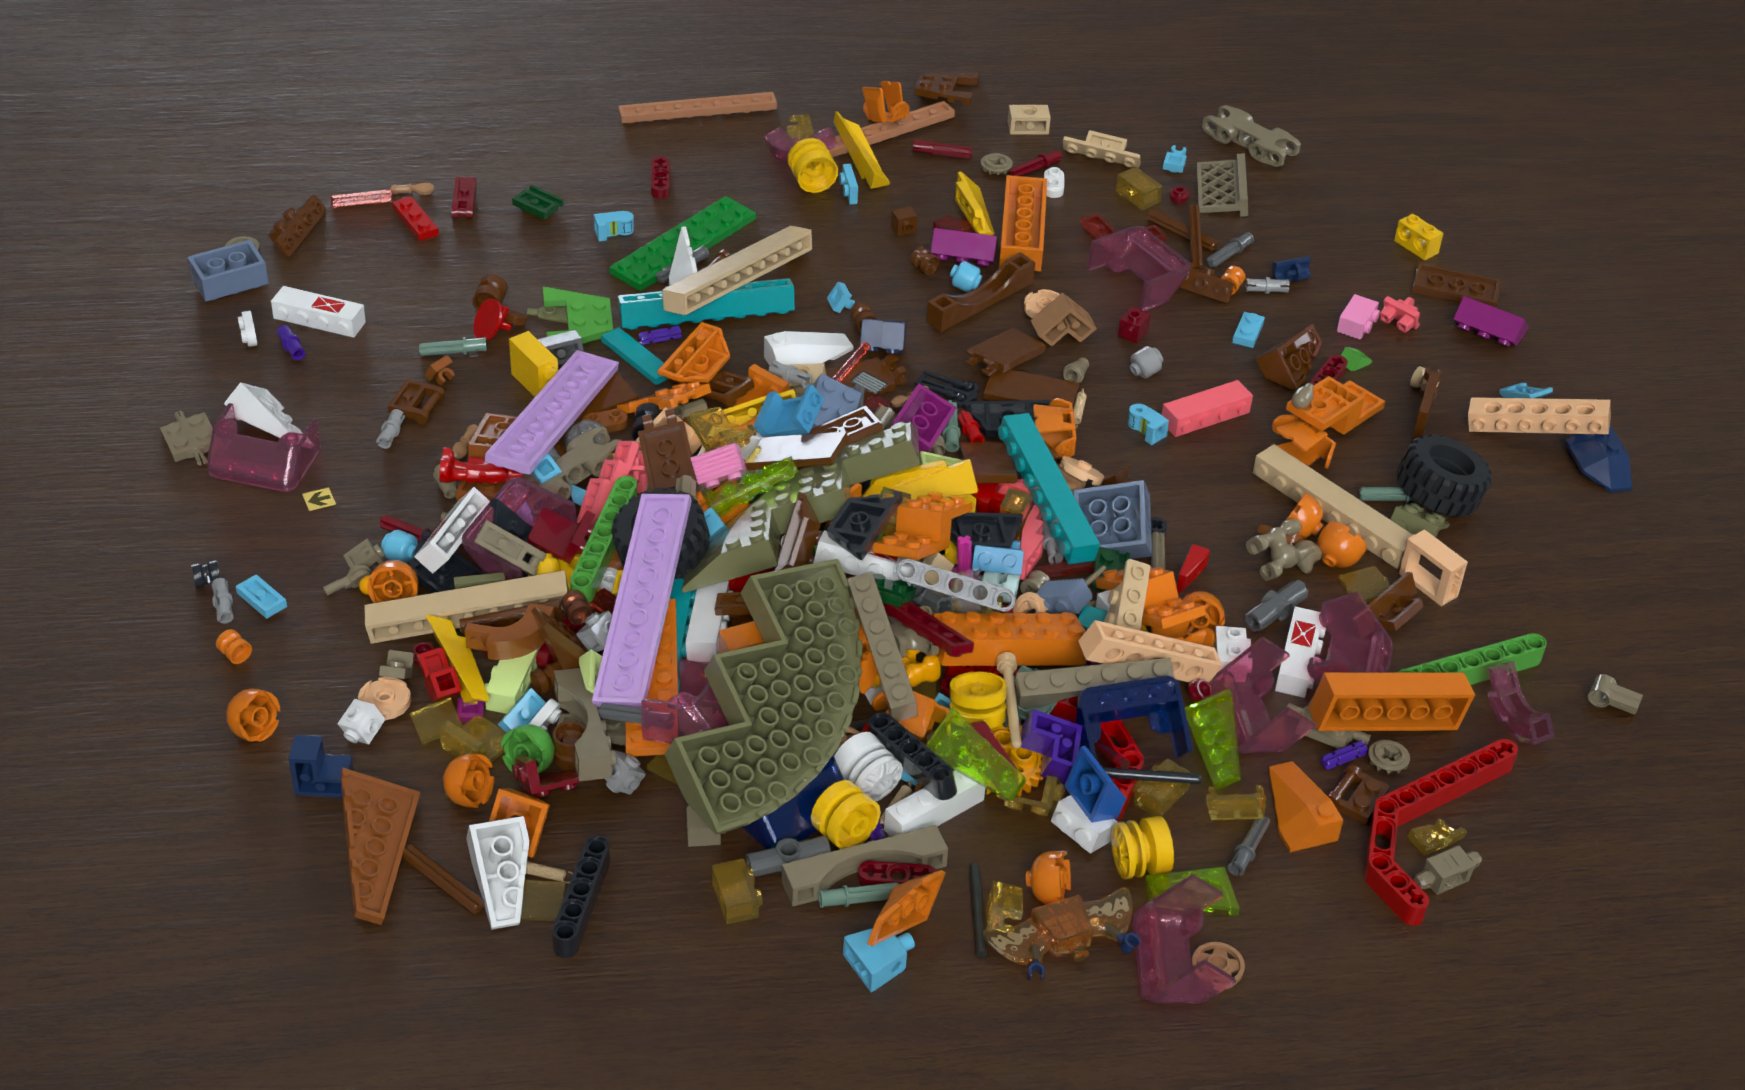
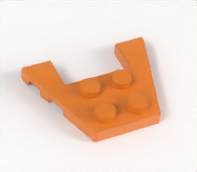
[617,381,711,413]

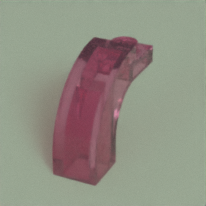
[764,127,838,164]
[1487,661,1555,745]

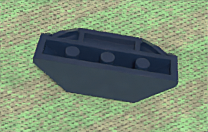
[1565,426,1632,493]

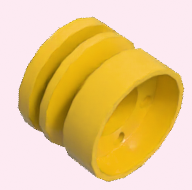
[787,138,838,193]
[1111,816,1174,879]

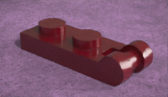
[452,177,477,219]

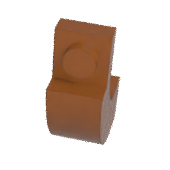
[465,603,554,660]

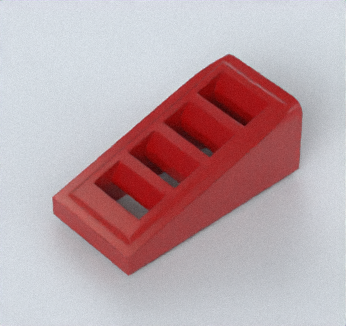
[1176,544,1210,593]

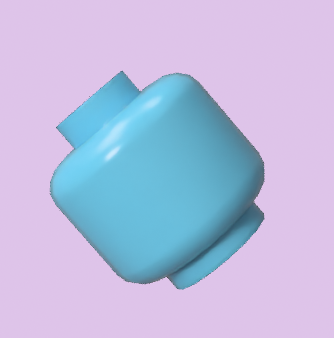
[949,261,983,293]
[381,530,418,563]

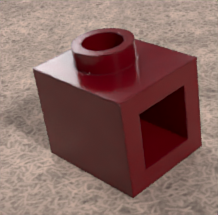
[1118,306,1151,344]

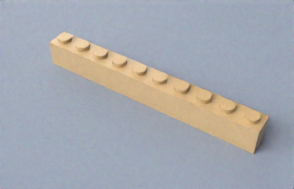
[662,226,812,315]

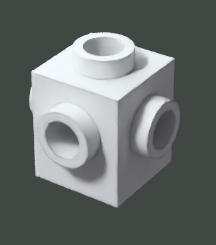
[338,699,386,744]

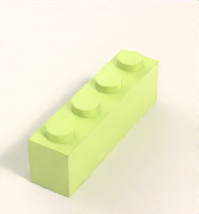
[484,647,541,714]

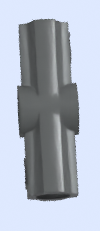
[1244,579,1309,632]
[911,584,954,613]
[745,836,831,878]

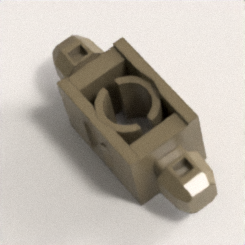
[1413,846,1482,895]

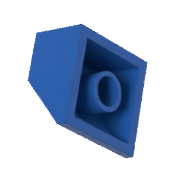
[1065,746,1126,823]

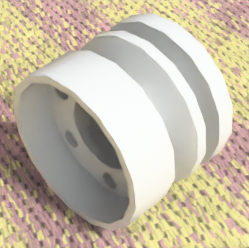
[831,732,903,802]

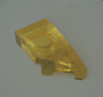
[1407,818,1467,855]

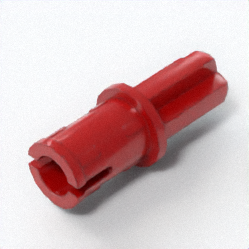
[958,410,985,442]

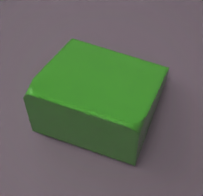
[1341,347,1372,371]

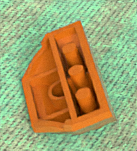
[658,322,730,384]

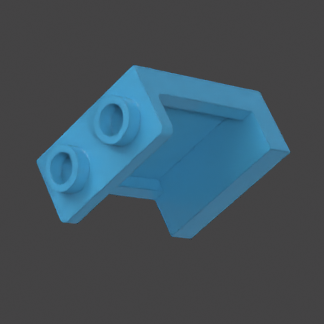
[753,384,824,437]
[971,540,1024,575]

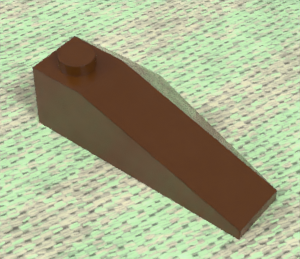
[1255,323,1322,390]
[531,607,588,670]

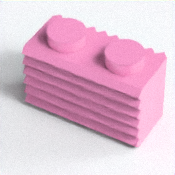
[1337,294,1380,340]
[691,443,747,489]

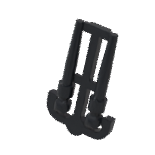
[915,370,979,408]

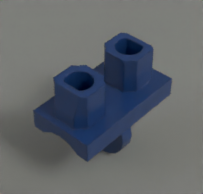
[1272,256,1311,282]

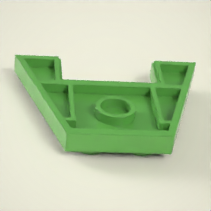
[543,287,613,344]

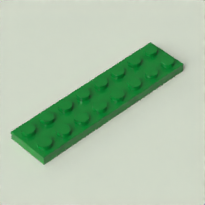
[609,196,756,291]

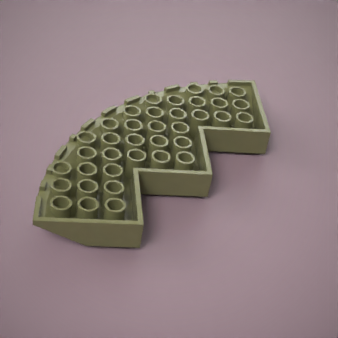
[682,422,920,593]
[665,559,862,835]

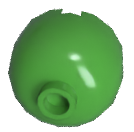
[501,724,555,775]

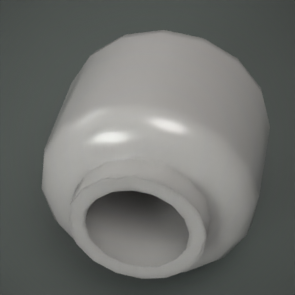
[1129,346,1163,379]

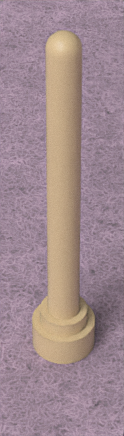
[996,652,1022,749]

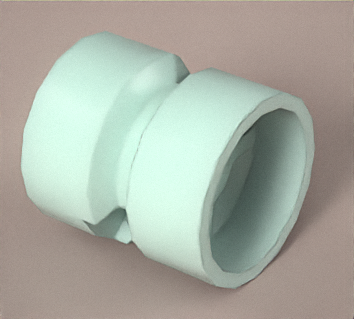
[980,571,1020,603]

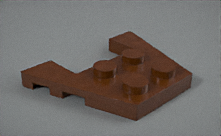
[915,72,980,106]

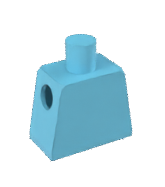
[843,928,915,992]

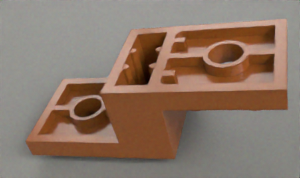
[456,413,517,503]

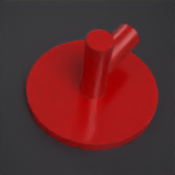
[473,298,512,342]

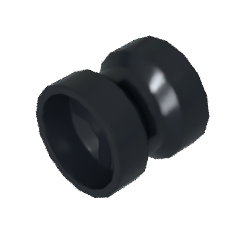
[191,560,220,589]

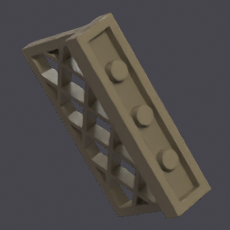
[1197,153,1248,217]

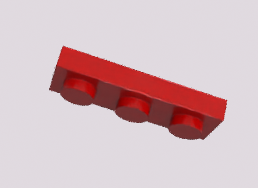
[392,196,439,241]

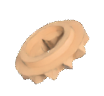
[1013,592,1048,614]

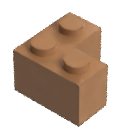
[1031,292,1097,346]

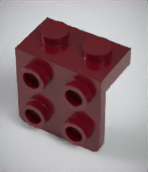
[527,508,596,564]
[512,755,582,797]

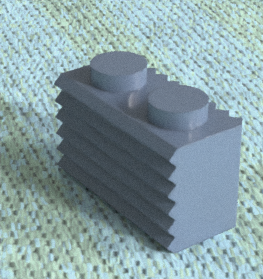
[1037,578,1092,614]

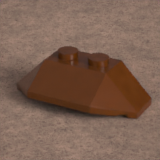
[774,492,823,571]

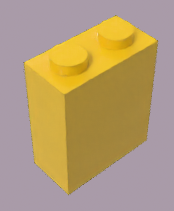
[509,331,558,397]

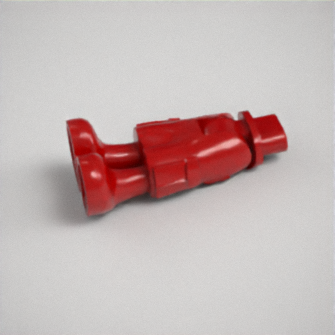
[439,447,524,484]

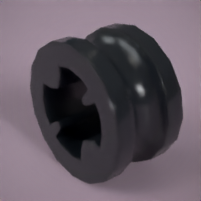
[1151,517,1168,537]

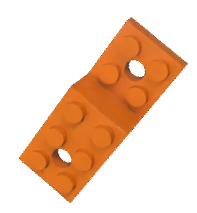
[1286,376,1385,434]
[873,492,973,560]
[1095,565,1206,629]

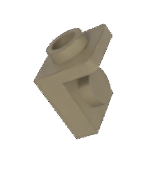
[343,538,386,569]
[379,650,415,679]

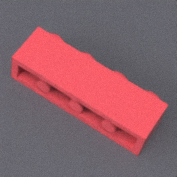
[1162,380,1253,437]

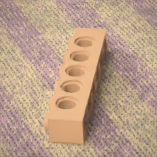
[1468,398,1611,434]
[1078,620,1223,683]

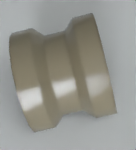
[1020,570,1050,594]

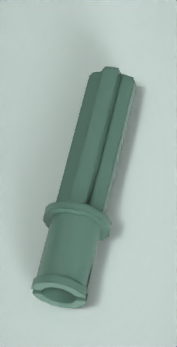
[419,337,487,356]
[943,400,961,452]
[1359,487,1413,503]
[818,882,899,908]

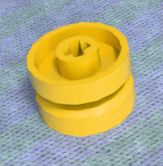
[950,672,1007,729]
[811,780,881,850]

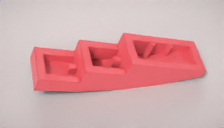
[576,441,640,524]
[1020,505,1044,580]

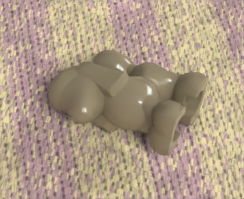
[1246,519,1322,581]

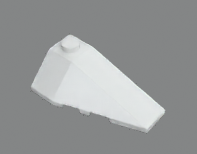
[665,227,697,288]
[764,331,853,368]
[224,382,311,448]
[466,816,529,930]

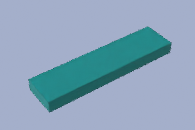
[601,327,668,385]

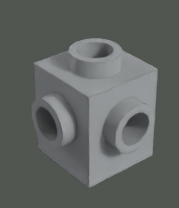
[576,611,612,652]
[604,750,646,795]

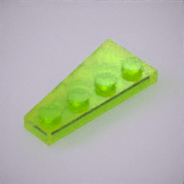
[704,456,799,515]
[1183,688,1241,790]
[926,707,1026,803]

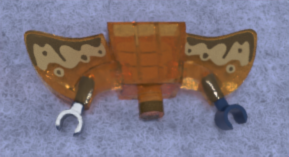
[983,887,1140,981]

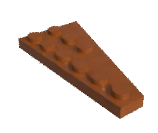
[340,767,421,925]

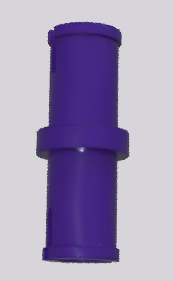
[277,325,305,360]

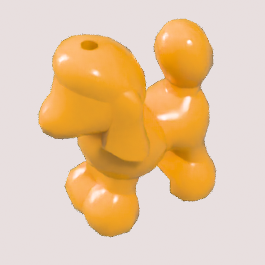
[871,650,941,689]

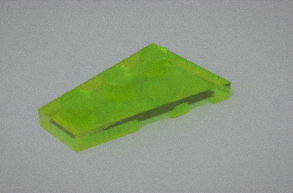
[1145,867,1240,916]

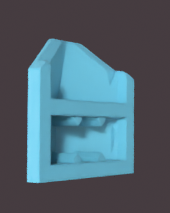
[1499,383,1553,399]

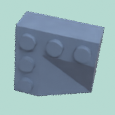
[1074,480,1152,559]

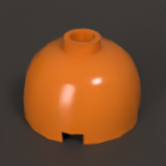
[1286,493,1324,539]
[1317,521,1367,568]
[368,560,419,603]
[1182,591,1225,638]
[226,688,280,742]
[443,754,494,808]
[1026,851,1071,906]

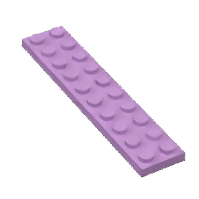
[485,350,619,475]
[592,494,692,708]

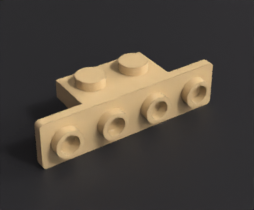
[1063,130,1140,168]
[1104,559,1150,630]

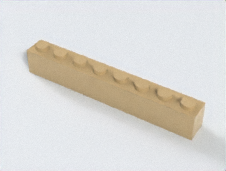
[1253,444,1413,569]
[365,570,569,644]

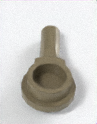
[323,564,371,596]

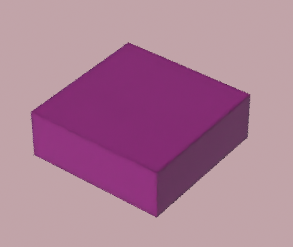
[457,698,485,723]

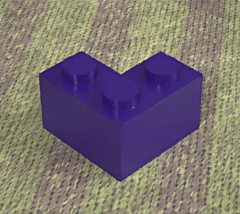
[1021,709,1082,784]

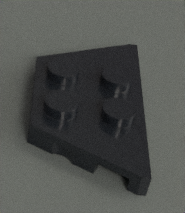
[964,400,1051,438]
[827,491,903,560]
[487,499,549,578]
[950,512,1023,553]
[409,529,485,593]

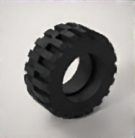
[1397,434,1492,517]
[611,488,710,576]

